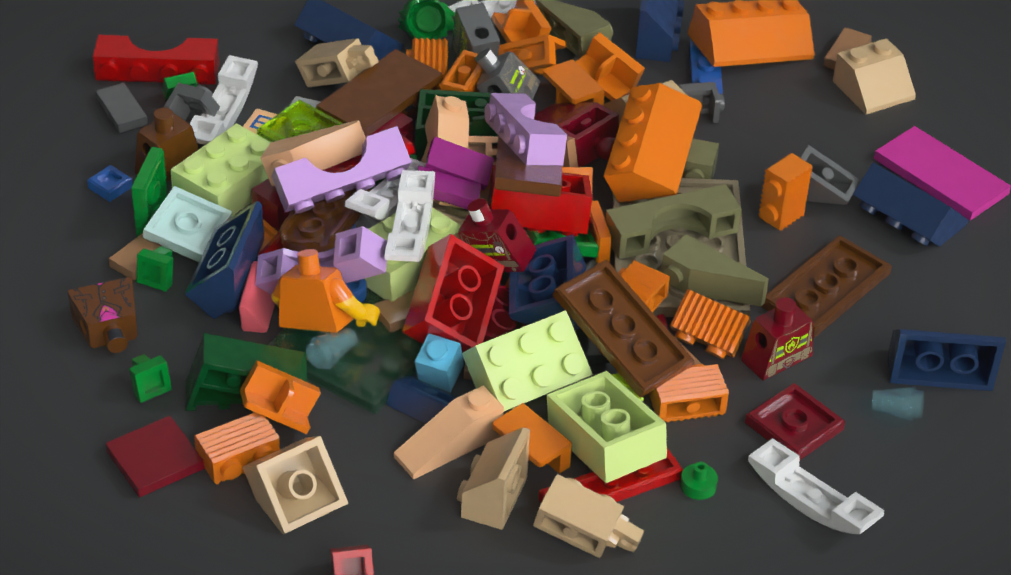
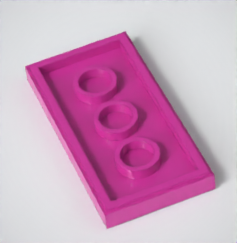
[874,126,1011,221]

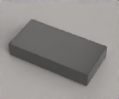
[96,83,148,133]

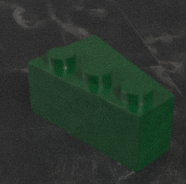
[416,89,499,157]
[185,333,307,411]

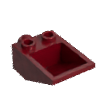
[534,102,619,167]

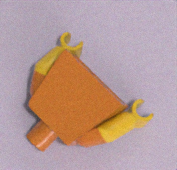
[271,249,380,333]

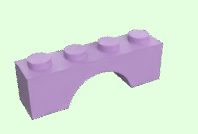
[485,93,567,166]
[271,126,412,213]
[255,226,387,294]

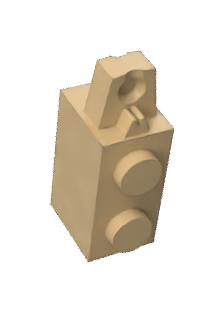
[295,38,379,87]
[533,474,644,558]

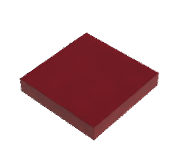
[745,383,846,461]
[105,416,205,498]

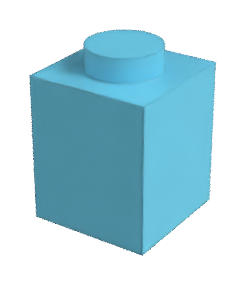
[415,333,464,393]

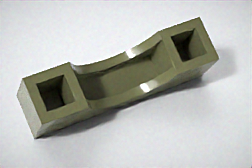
[605,184,742,259]

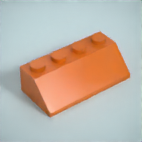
[687,0,815,67]
[604,83,702,202]

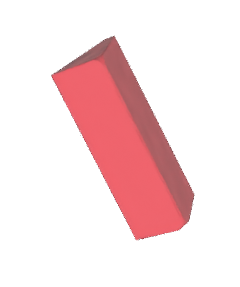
[239,261,275,333]

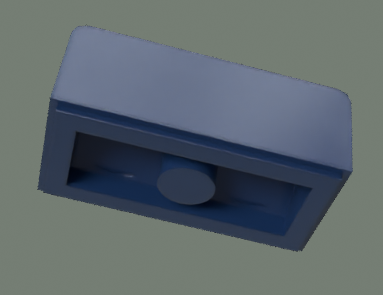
[387,376,458,424]

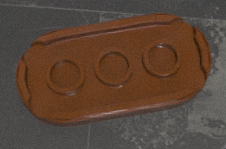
[279,188,371,253]

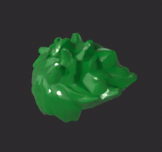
[397,0,455,40]

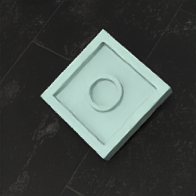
[143,186,233,262]

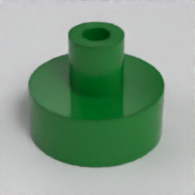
[680,462,718,500]

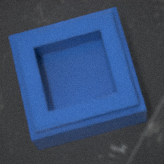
[87,165,133,202]

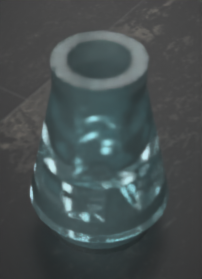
[306,328,357,369]
[872,387,924,421]

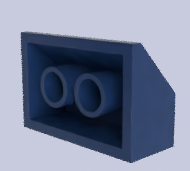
[295,0,404,61]
[636,0,685,62]
[853,162,969,247]
[185,201,264,319]
[509,234,586,331]
[888,329,1006,391]

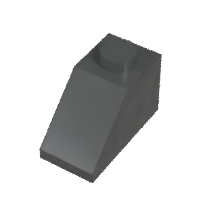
[798,145,861,205]

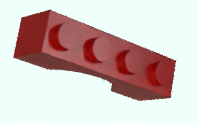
[93,35,219,84]

